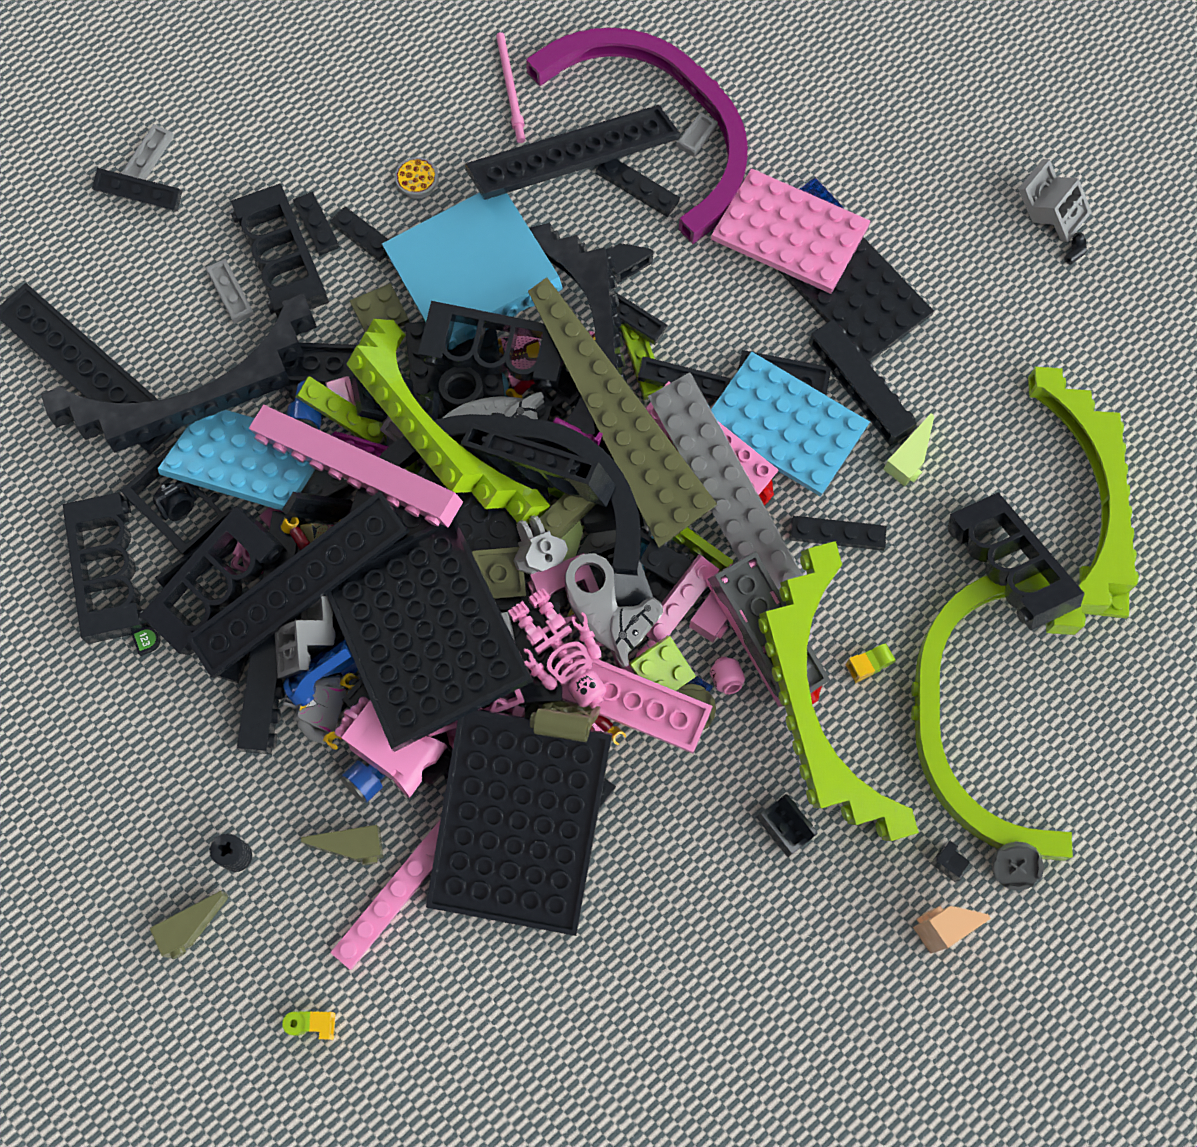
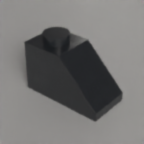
[606,243,654,284]

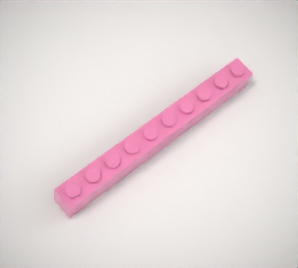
[249,404,463,527]

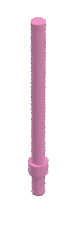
[496,33,525,143]

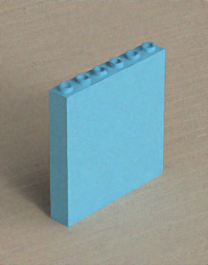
[382,192,563,350]

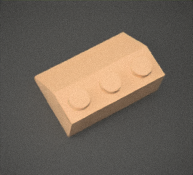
[913,905,991,954]

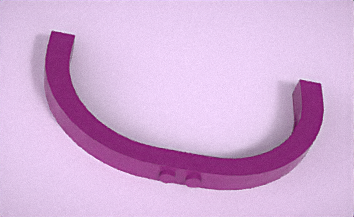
[526,28,748,244]

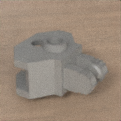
[513,515,568,575]

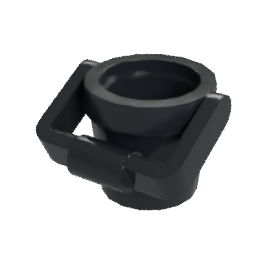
[153,480,197,521]

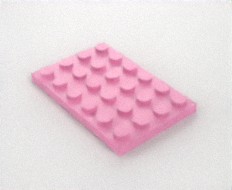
[711,168,870,294]

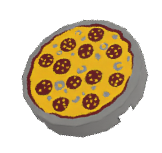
[395,157,439,199]

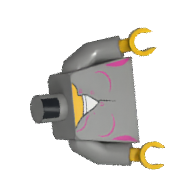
[283,673,359,750]

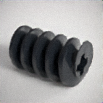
[209,833,253,872]

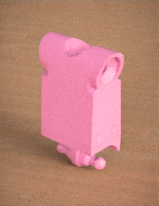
[335,697,447,798]

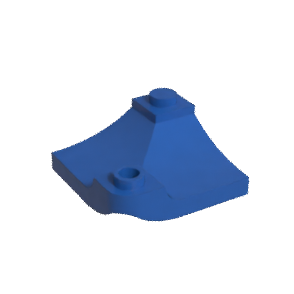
[284,640,358,707]

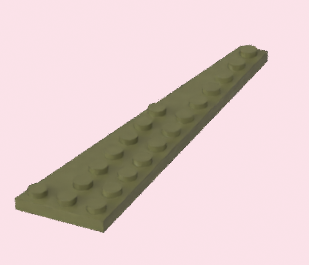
[528,277,717,548]

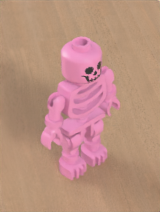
[508,587,606,709]

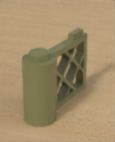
[530,701,600,742]

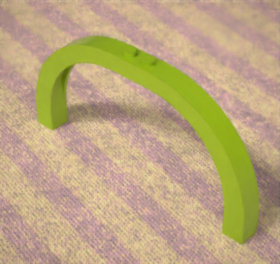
[911,573,1073,861]

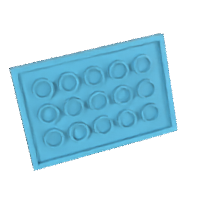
[711,352,870,497]
[158,410,315,511]

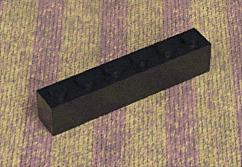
[809,319,917,446]

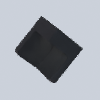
[930,840,969,882]

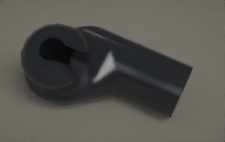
[1064,232,1087,265]

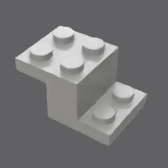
[1018,159,1092,242]
[275,596,336,678]

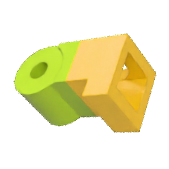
[845,643,896,683]
[282,1011,335,1040]

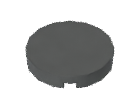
[991,841,1044,891]

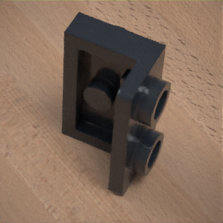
[351,375,387,422]
[756,794,818,858]

